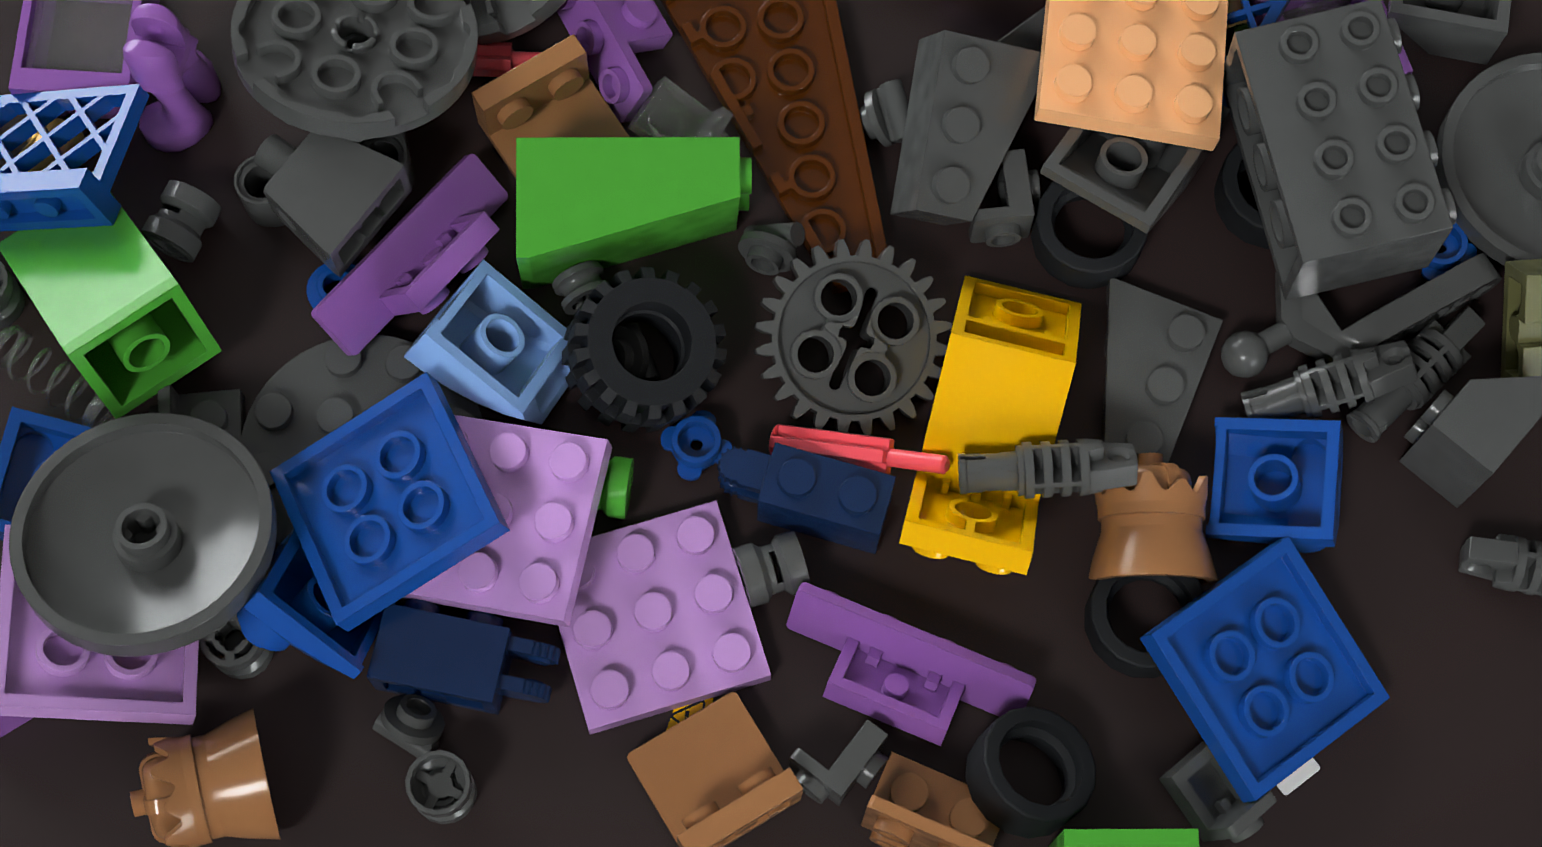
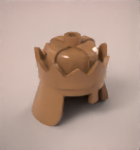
[1089,453,1219,586]
[130,708,281,847]

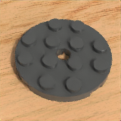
[231,0,478,142]
[240,335,483,545]

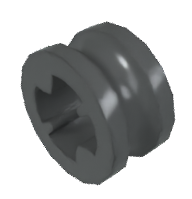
[552,261,609,315]

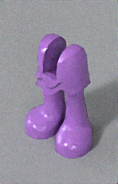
[123,3,221,153]

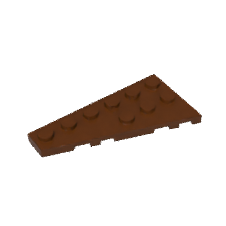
[660,0,887,294]

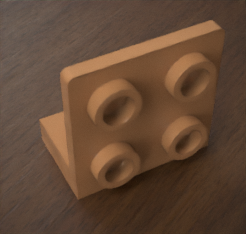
[471,34,630,179]
[627,692,804,847]
[861,752,1000,847]

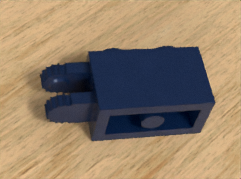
[717,443,896,554]
[366,599,561,715]

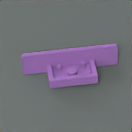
[557,0,673,123]
[311,154,508,356]
[786,582,1037,746]

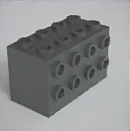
[1223,0,1457,301]

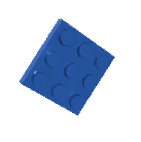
[269,372,510,632]
[1140,536,1390,803]

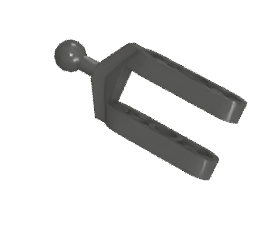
[1221,253,1502,378]

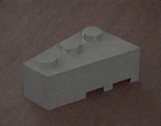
[890,30,1041,226]

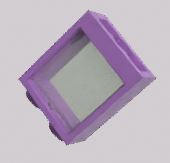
[8,0,160,119]

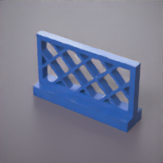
[0,84,150,232]

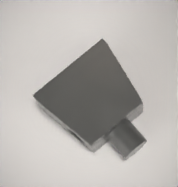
[254,132,412,277]

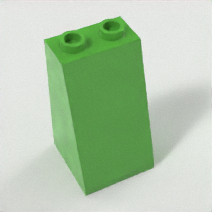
[516,137,752,289]
[0,192,222,419]

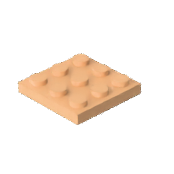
[1034,0,1228,151]

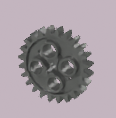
[754,239,952,436]

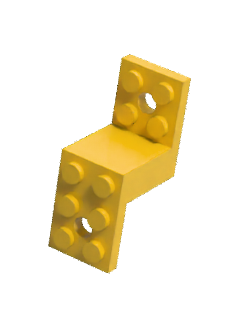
[899,275,1082,575]

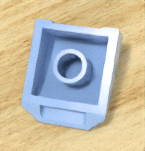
[404,259,571,425]

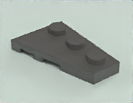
[1101,278,1223,463]

